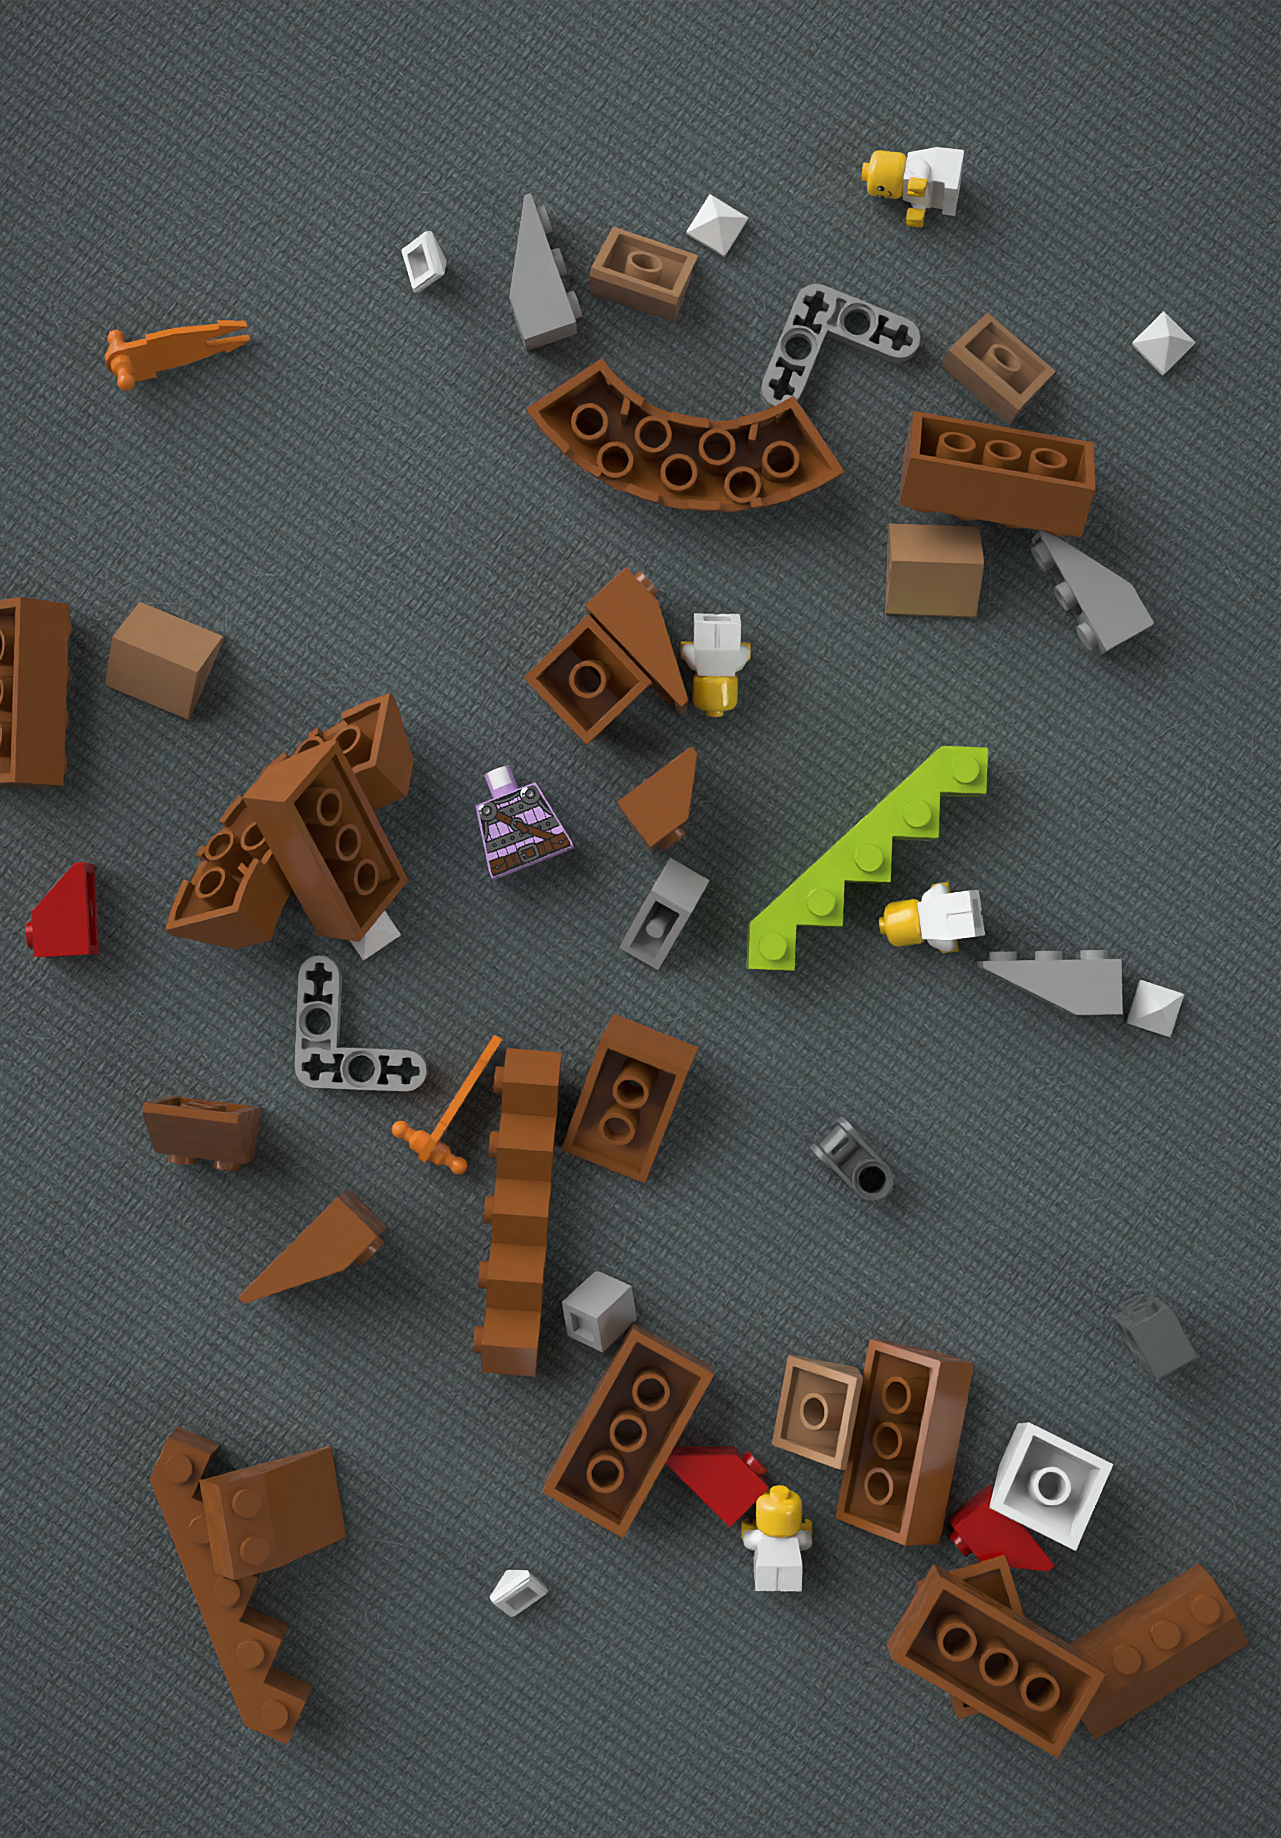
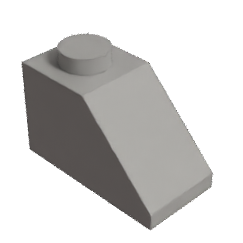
[619,858,710,970]

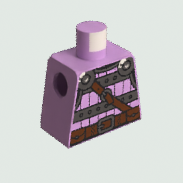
[476,765,574,880]

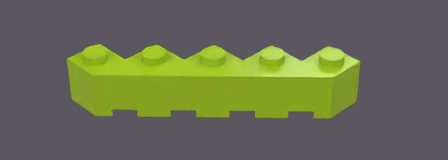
[746,746,988,971]

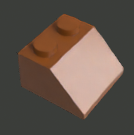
[523,613,653,745]
[617,746,697,852]

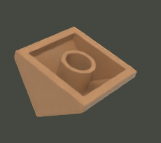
[589,227,698,323]
[941,312,1056,425]
[885,523,984,618]
[105,602,225,720]
[772,1355,863,1470]

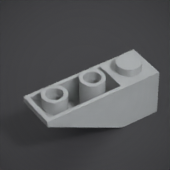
[509,193,582,351]
[1031,530,1154,657]
[977,950,1123,1015]

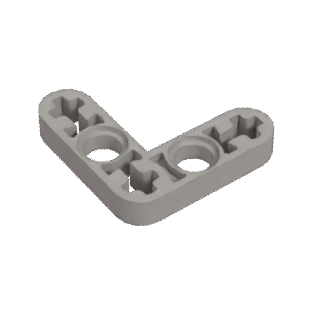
[760,284,920,408]
[294,955,429,1091]

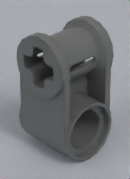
[809,1116,893,1201]

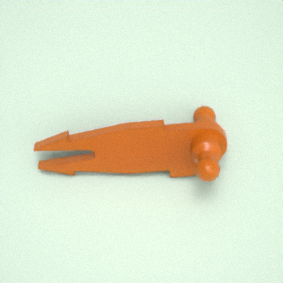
[105,320,251,391]
[392,1035,503,1175]

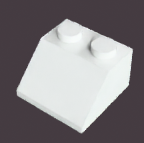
[989,1422,1113,1551]

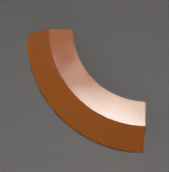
[526,358,845,512]
[165,693,414,950]

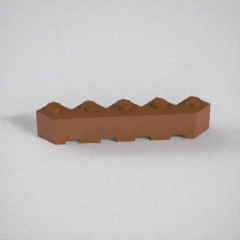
[473,1048,562,1377]
[149,1426,313,1744]

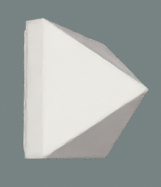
[686,195,748,258]
[402,231,447,293]
[1131,311,1196,376]
[350,911,401,960]
[1126,980,1184,1037]
[490,1570,548,1617]

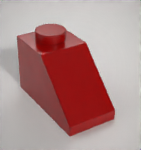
[26,862,99,958]
[665,1446,769,1527]
[948,1484,1055,1572]

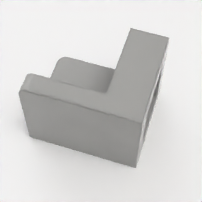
[562,1271,636,1353]

